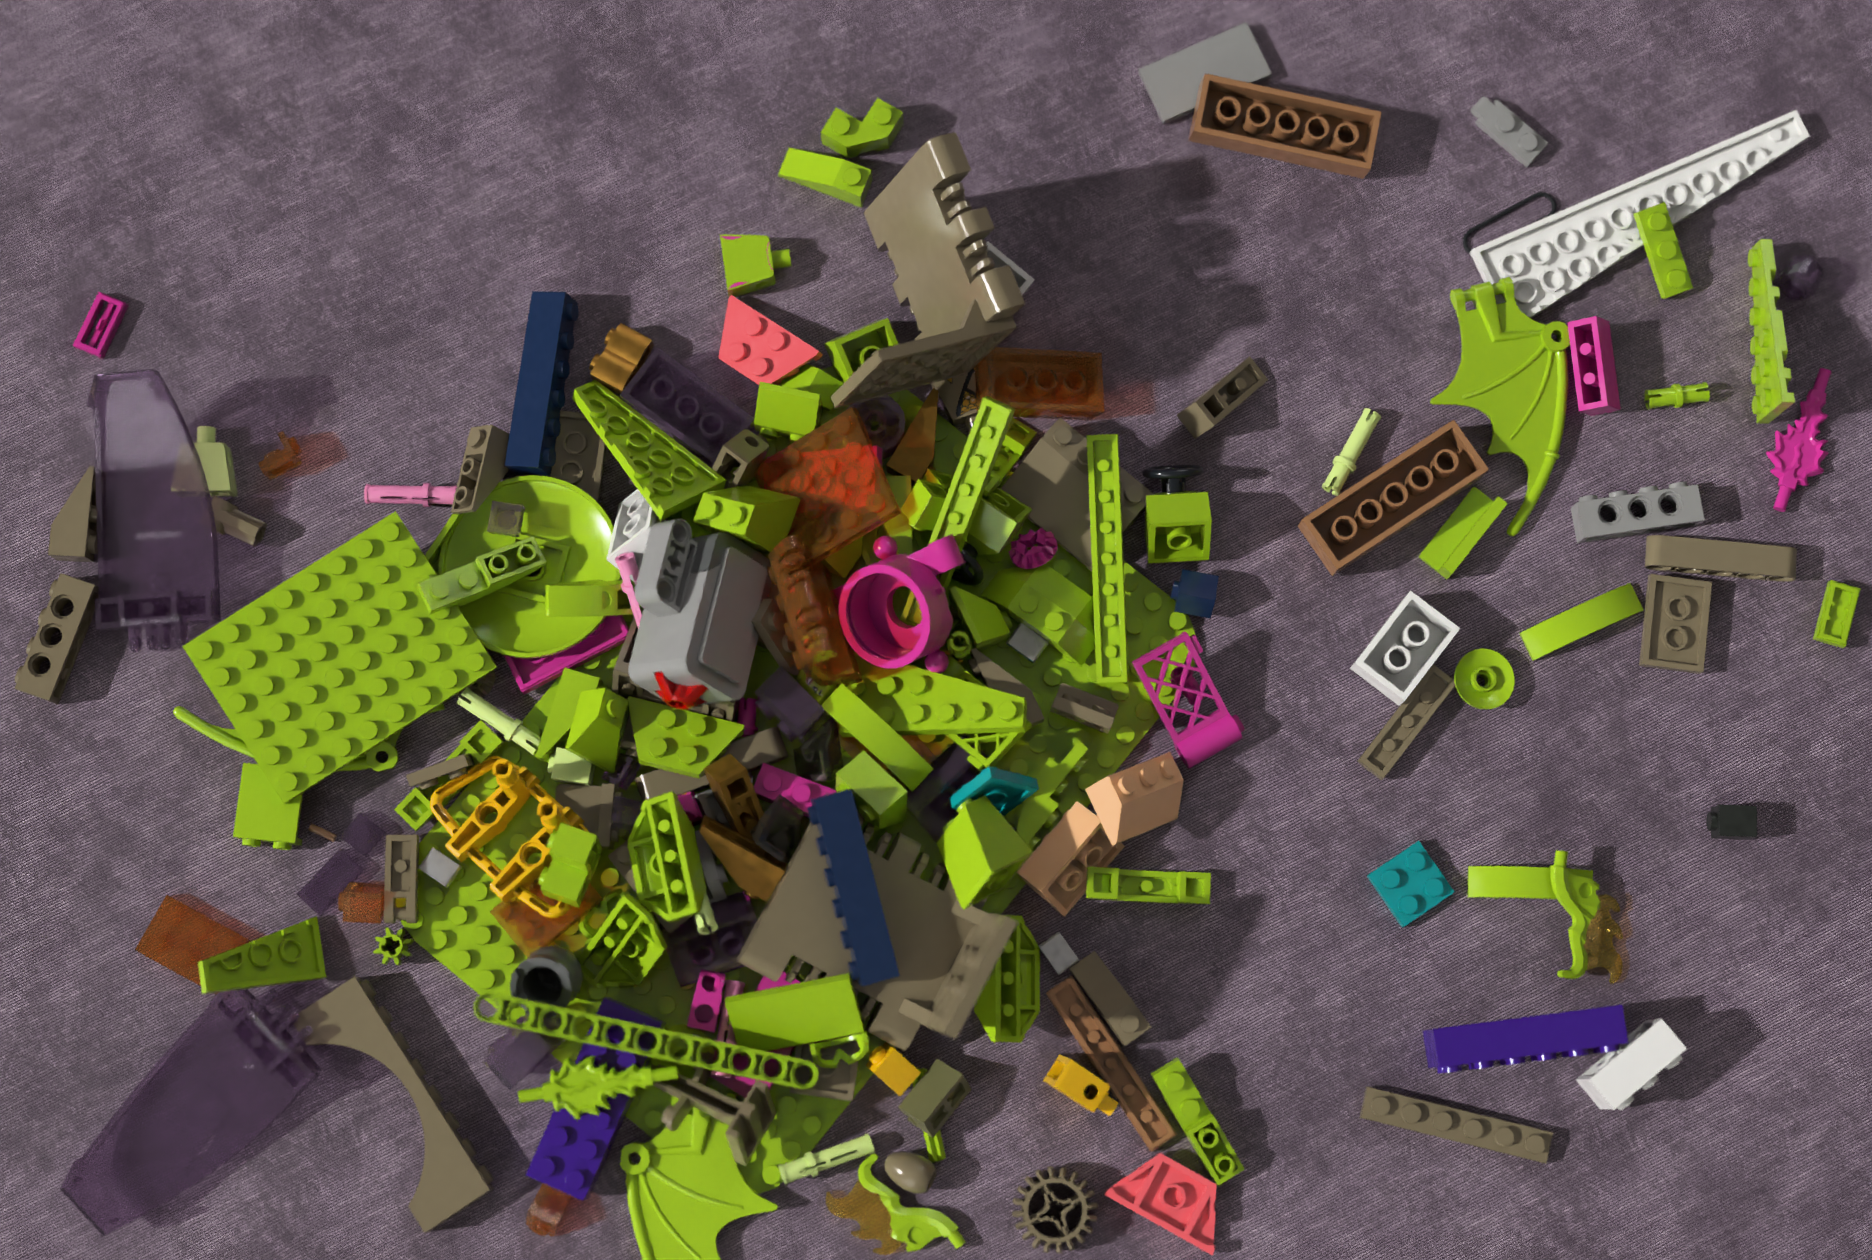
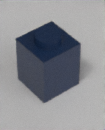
[1170,569,1219,618]

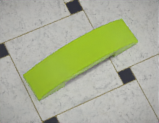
[984,417,1037,496]
[1519,583,1644,661]
[820,684,933,792]
[394,720,504,831]
[1086,866,1211,905]
[1467,866,1593,900]

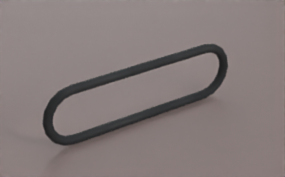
[1463,192,1556,254]

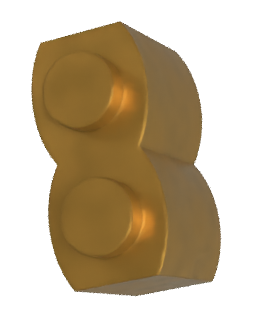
[589,323,654,397]

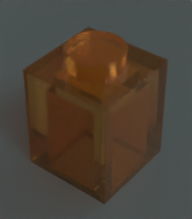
[338,882,384,924]

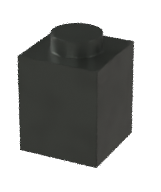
[1707,804,1757,840]

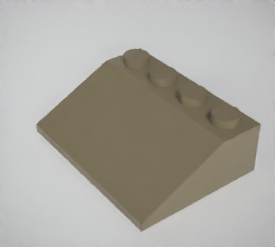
[1001,418,1154,571]

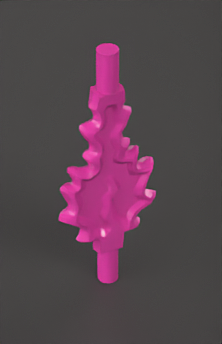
[1766,368,1831,512]

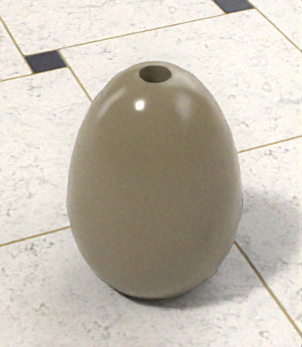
[884,1152,937,1194]

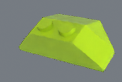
[981,564,1095,667]
[627,791,706,922]
[578,892,668,988]
[974,914,1040,1043]

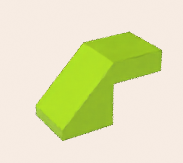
[779,364,844,411]

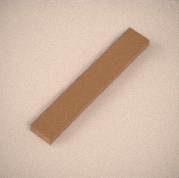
[1045,975,1177,1152]

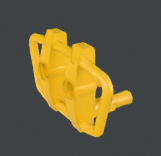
[430,755,590,918]

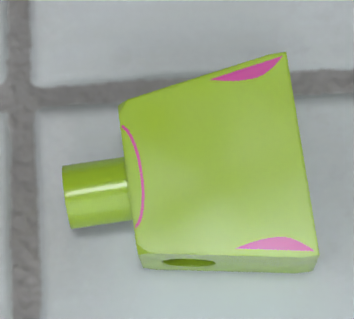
[720,234,792,297]

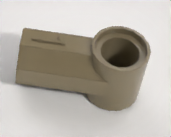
[200,496,267,547]

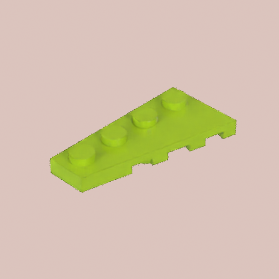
[198,916,326,994]

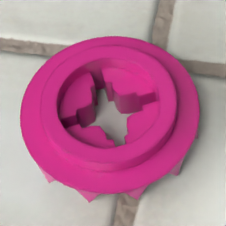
[1009,528,1058,569]

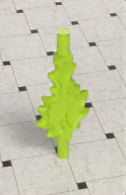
[518,1055,679,1120]

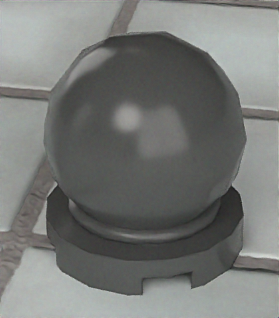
[510,945,584,1018]

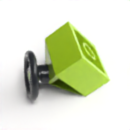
[1142,465,1212,563]
[951,487,1032,586]

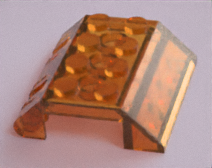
[767,536,863,686]

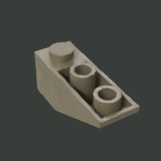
[451,425,509,514]
[48,466,106,562]
[968,648,1044,733]

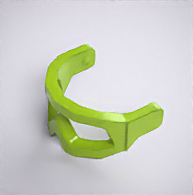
[578,888,625,939]
[809,1032,869,1068]

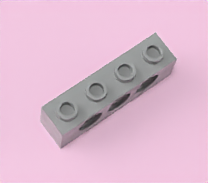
[1571,481,1705,544]

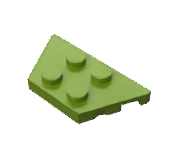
[628,696,745,779]

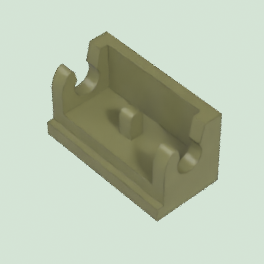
[898,1059,972,1138]

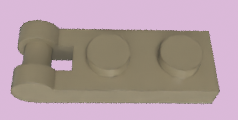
[384,835,419,923]

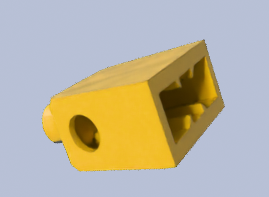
[1043,1054,1119,1116]

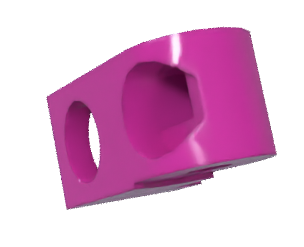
[677,791,703,826]
[687,969,726,1032]

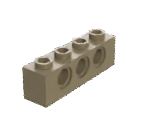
[14,573,103,705]

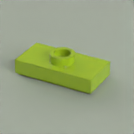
[1813,580,1861,648]

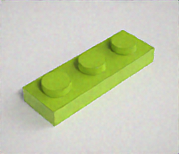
[1633,202,1693,299]

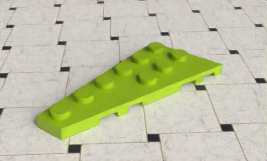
[839,647,1027,737]

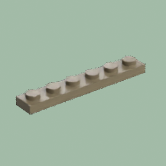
[1359,1087,1553,1164]

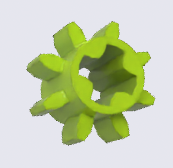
[373,927,414,966]

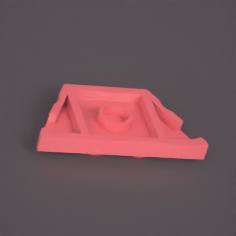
[718,295,823,385]
[1104,1153,1216,1255]

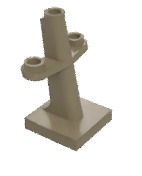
[650,1052,777,1166]

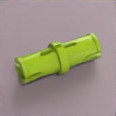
[1644,382,1710,409]
[947,631,972,661]

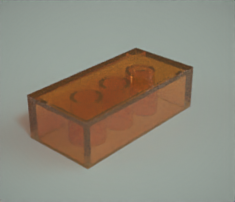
[975,347,1104,420]

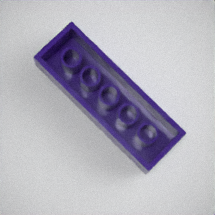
[526,997,666,1201]
[1423,1005,1629,1074]

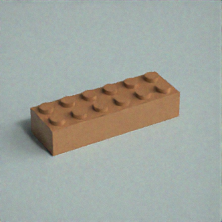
[1188,73,1382,179]
[1298,420,1489,576]

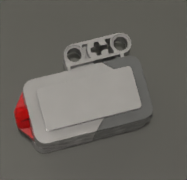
[628,518,774,710]

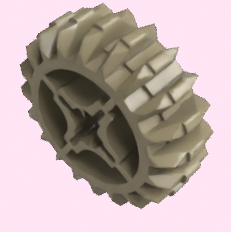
[1012,1166,1098,1254]

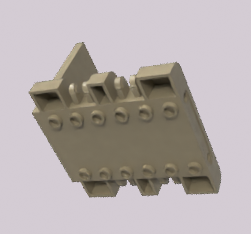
[831,132,1025,408]
[736,793,1017,1051]

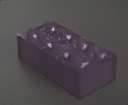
[620,347,755,468]

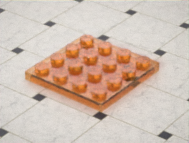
[754,407,901,574]

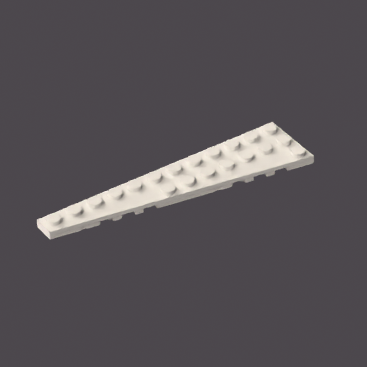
[1470,110,1810,318]

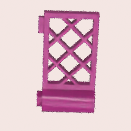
[1132,632,1245,769]

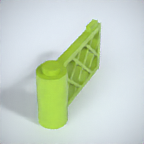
[940,654,1032,772]

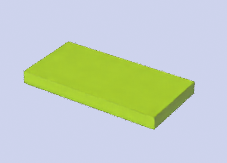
[725,973,865,1056]

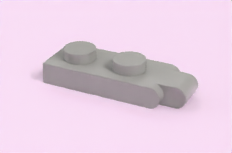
[1470,97,1548,168]

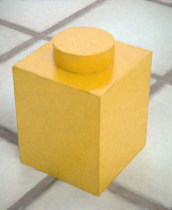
[865,1042,921,1096]

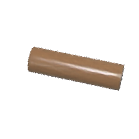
[308,823,337,842]

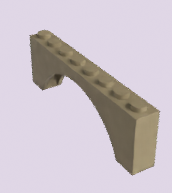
[290,976,494,1233]

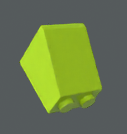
[693,485,801,557]
[937,796,1033,910]

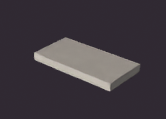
[1138,22,1272,124]

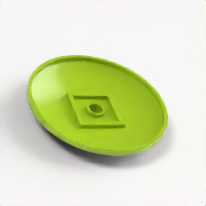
[439,475,622,658]

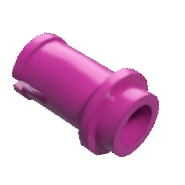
[1170,666,1205,705]
[737,698,758,737]

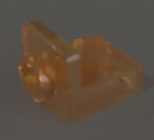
[258,431,302,480]
[526,1183,572,1237]

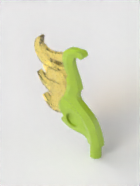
[1550,850,1623,984]
[826,1153,966,1255]

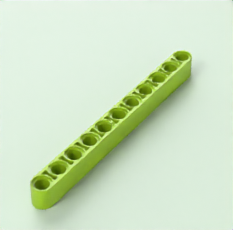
[473,992,819,1089]

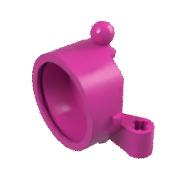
[833,534,965,673]

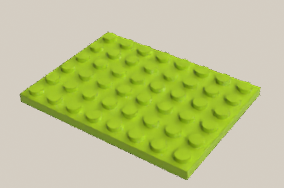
[182,511,498,804]

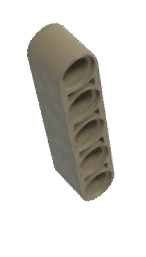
[1645,535,1797,582]
[635,727,789,802]

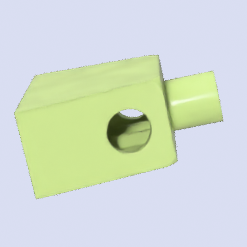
[172,426,237,497]

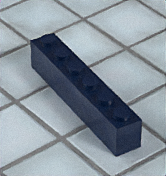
[505,291,579,476]
[807,789,900,986]

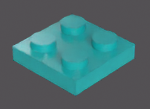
[950,767,1039,816]
[1367,841,1455,928]

